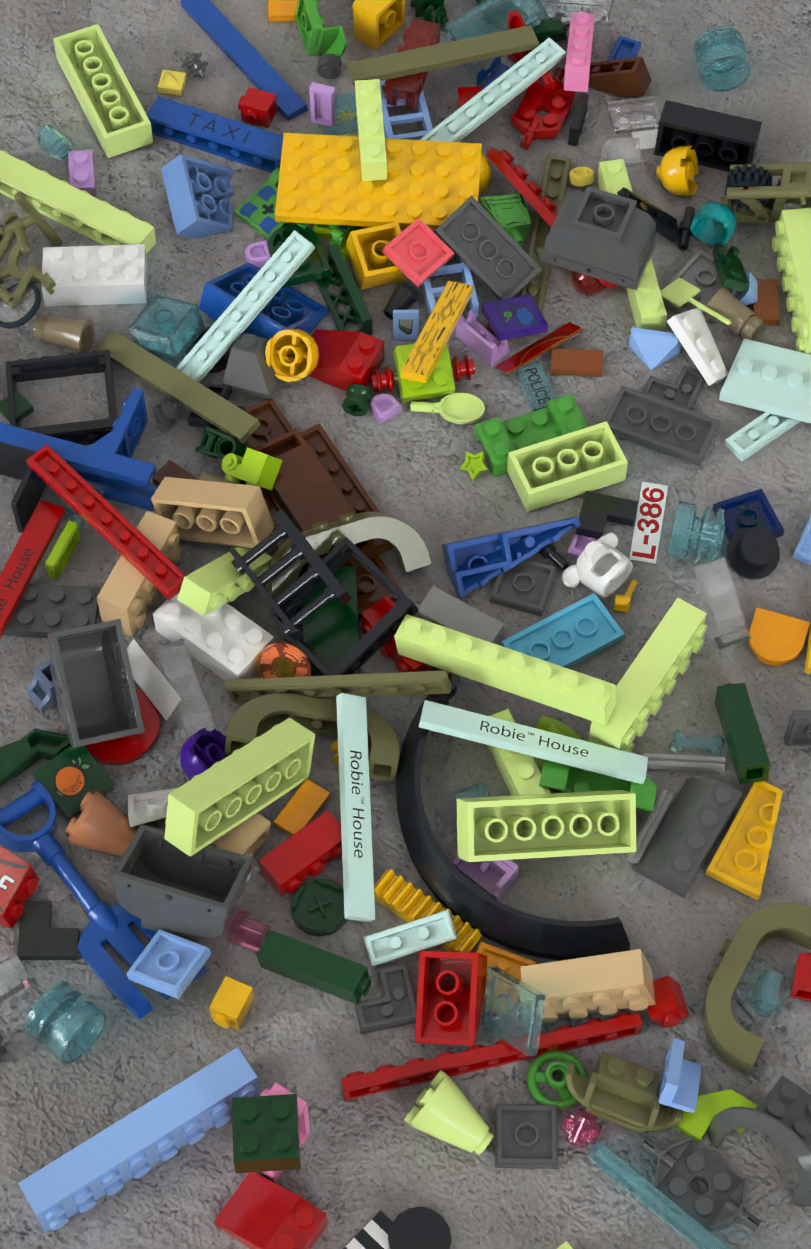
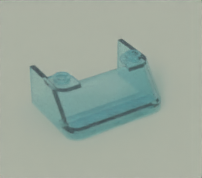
[439,0,549,67]

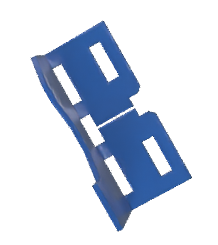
[477,56,510,90]

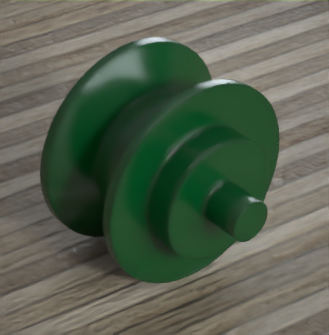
[422,4,448,31]

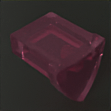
[229,908,270,952]

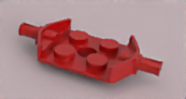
[511,67,575,150]

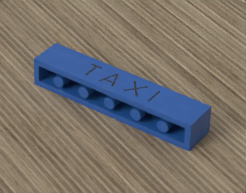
[147,96,283,173]

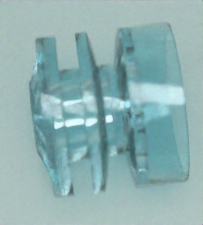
[694,26,751,92]
[667,501,726,566]
[24,981,107,1064]

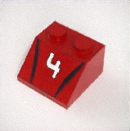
[0,846,40,929]

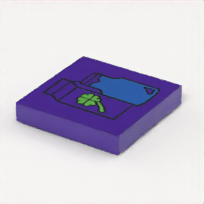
[481,295,548,341]

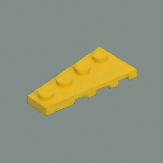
[706,781,783,901]

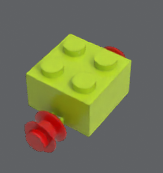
[370,344,475,404]

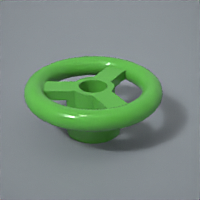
[527,1050,588,1110]

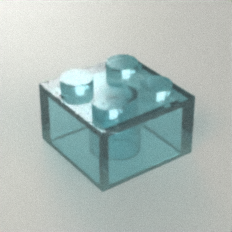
[128,294,206,362]

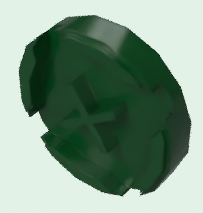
[291,878,348,937]

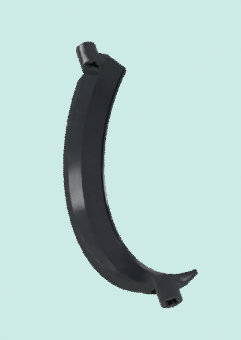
[396,667,631,961]

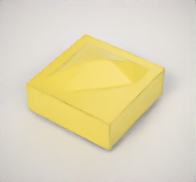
[157,70,187,96]

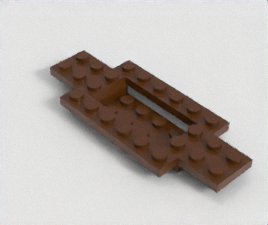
[233,397,403,619]

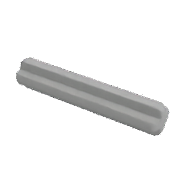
[641,752,726,772]
[624,789,674,865]

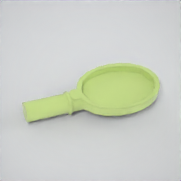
[410,393,485,424]

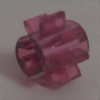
[561,1108,602,1148]

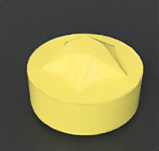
[569,167,594,187]

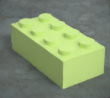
[507,421,628,512]

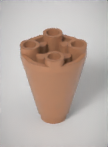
[65,791,139,857]

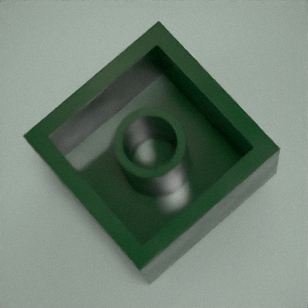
[232,1094,301,1173]

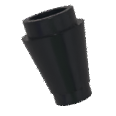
[383,282,418,320]

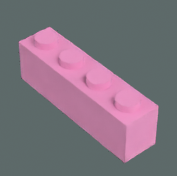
[564,12,595,92]

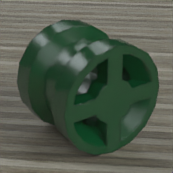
[342,384,372,417]

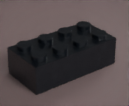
[654,100,762,172]

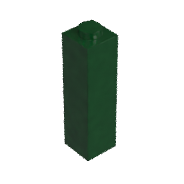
[715,683,770,784]
[256,929,371,1005]

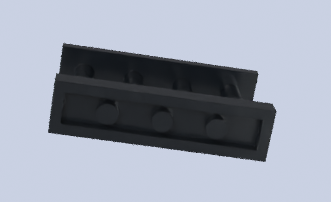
[229,509,353,640]

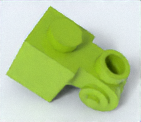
[222,447,283,491]

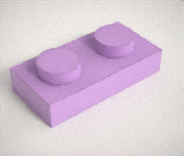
[68,149,95,194]

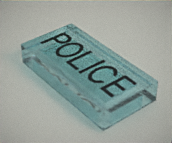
[516,363,557,412]

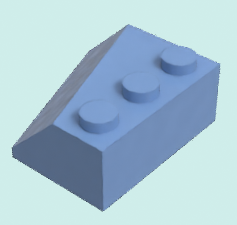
[161,154,233,239]

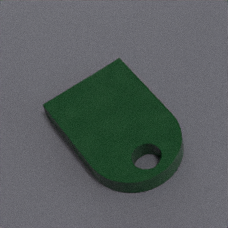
[268,225,331,288]

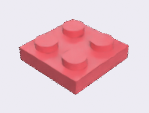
[382,218,454,287]

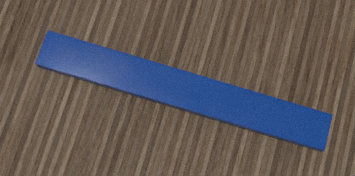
[181,0,307,121]

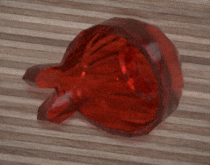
[571,271,607,297]

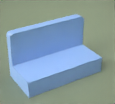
[658,1038,702,1113]

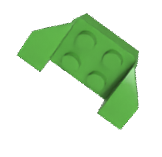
[295,0,347,58]
[539,760,657,812]

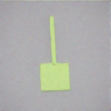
[661,277,731,325]

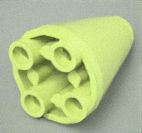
[403,1070,494,1155]

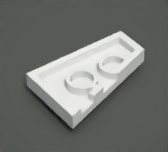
[667,308,728,386]
[128,788,175,827]

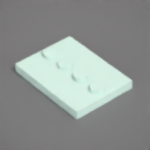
[719,338,811,423]

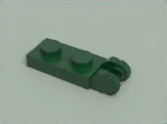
[712,242,750,293]

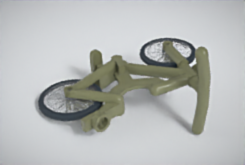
[0,192,62,329]

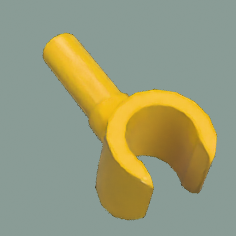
[614,580,638,612]

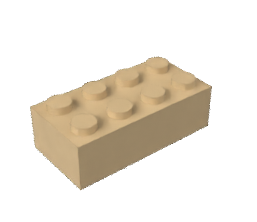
[151,477,275,548]
[97,511,182,637]
[520,949,656,1023]

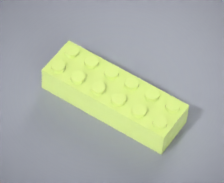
[53,24,153,158]
[772,208,811,355]
[588,598,708,752]
[164,717,315,857]
[457,790,636,862]

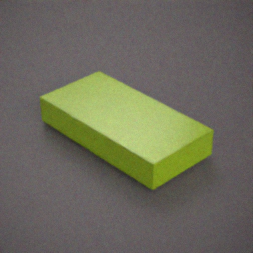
[45,521,81,580]

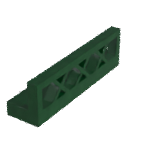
[315,243,373,335]

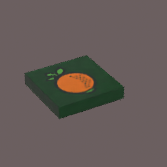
[32,746,114,820]

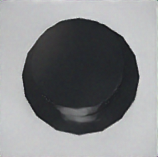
[726,527,780,580]

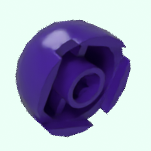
[180,728,229,780]

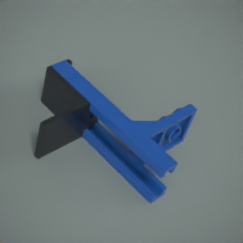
[0,388,158,533]

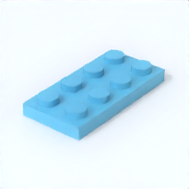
[501,593,625,669]

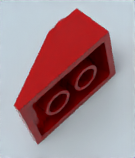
[308,329,384,391]
[415,951,487,1046]
[214,1172,328,1249]

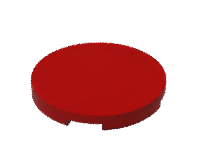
[85,688,161,765]

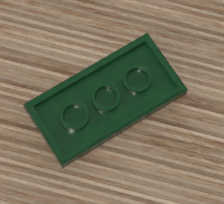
[301,566,361,676]

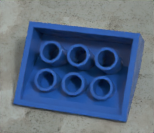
[198,262,329,341]

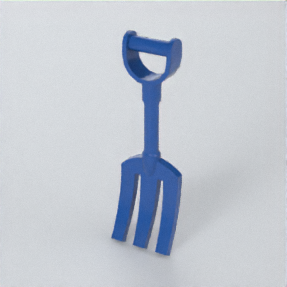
[0,781,207,1020]

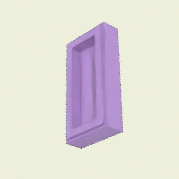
[309,82,336,127]

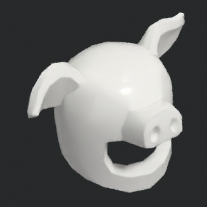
[562,532,633,598]

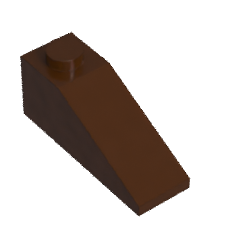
[588,57,652,97]

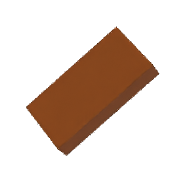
[752,279,780,325]
[550,348,603,377]

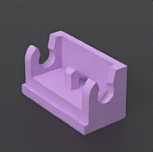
[455,310,510,366]
[452,851,519,900]

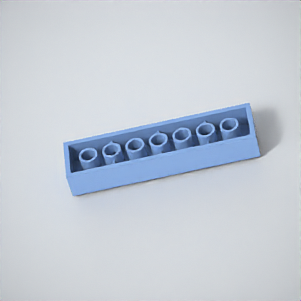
[18,1047,260,1232]

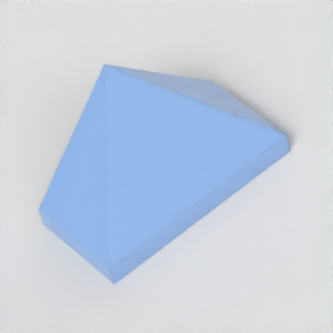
[629,327,681,371]

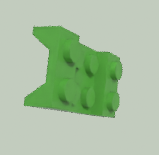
[474,394,588,477]

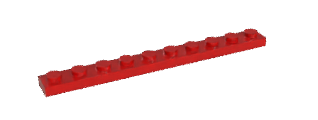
[341,1012,643,1100]

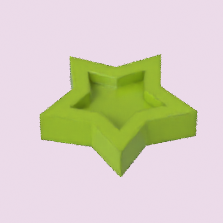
[459,451,489,481]

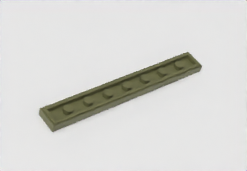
[346,25,539,87]
[520,155,571,314]
[95,329,261,444]
[224,670,452,702]

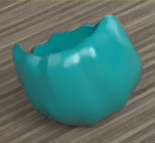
[690,201,737,246]

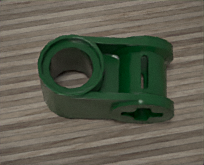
[195,426,247,460]

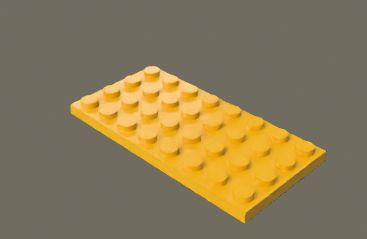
[275,133,482,231]

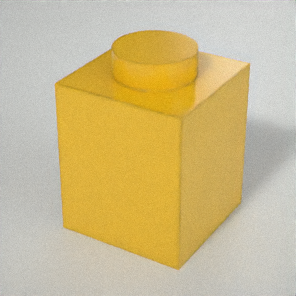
[209,976,254,1030]

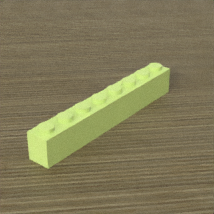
[0,150,156,255]
[597,159,667,332]
[394,614,617,726]

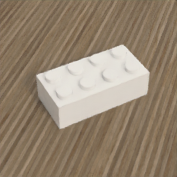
[41,244,148,307]
[153,594,275,681]

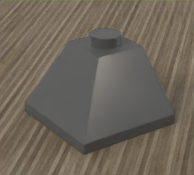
[222,332,283,400]

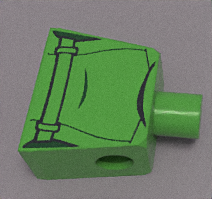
[478,193,531,248]

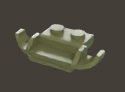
[566,1051,684,1134]

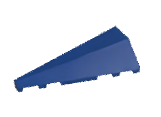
[442,517,580,598]

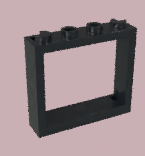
[5,350,118,445]
[266,537,419,676]

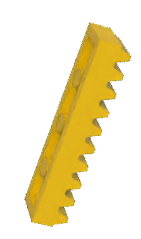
[374,869,482,953]

